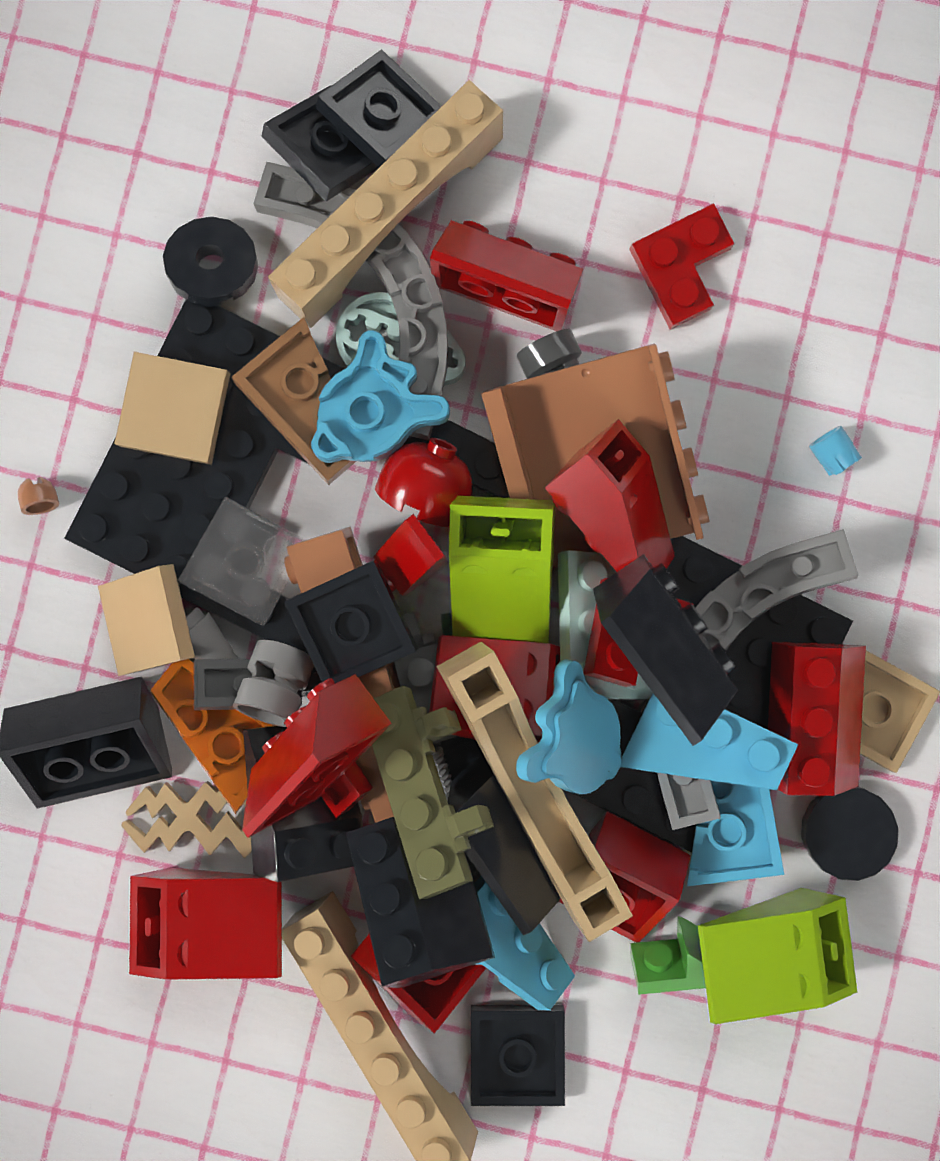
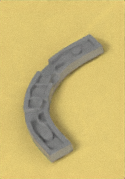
[253,162,448,441]
[657,529,859,830]

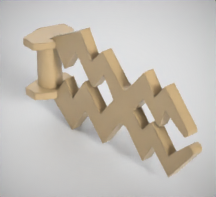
[121,781,252,858]

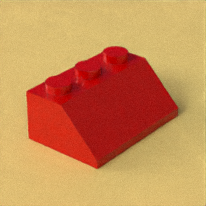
[430,220,584,331]
[768,642,866,796]
[242,674,392,838]

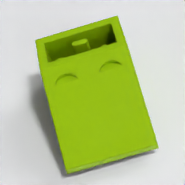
[449,496,555,643]
[698,888,858,1024]

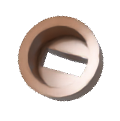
[18,477,59,515]

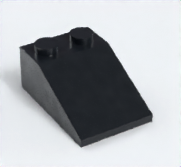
[243,725,363,882]

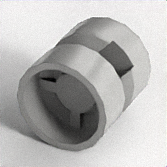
[233,640,314,727]

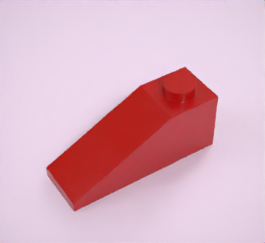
[373,514,449,597]

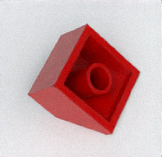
[559,811,691,943]
[350,933,486,1034]

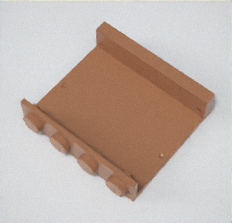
[481,343,710,572]

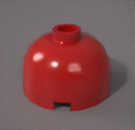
[375,438,472,527]

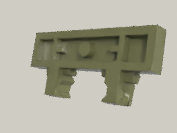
[372,686,494,899]

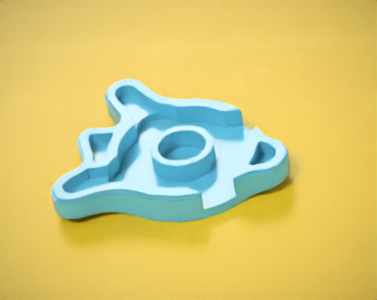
[311,330,450,463]
[516,659,621,794]

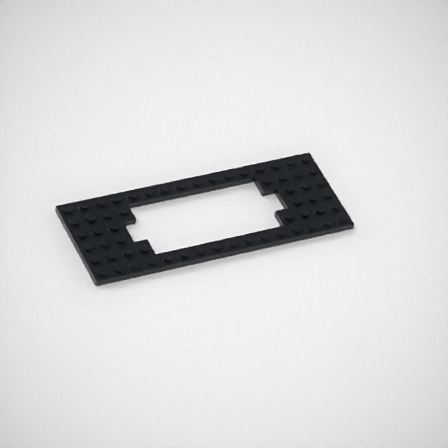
[64,300,853,853]

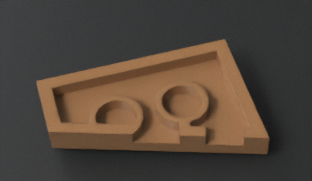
[232,317,356,485]

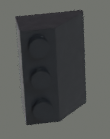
[593,554,738,746]
[0,676,172,809]
[447,756,561,935]
[346,817,495,988]

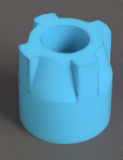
[809,426,862,476]

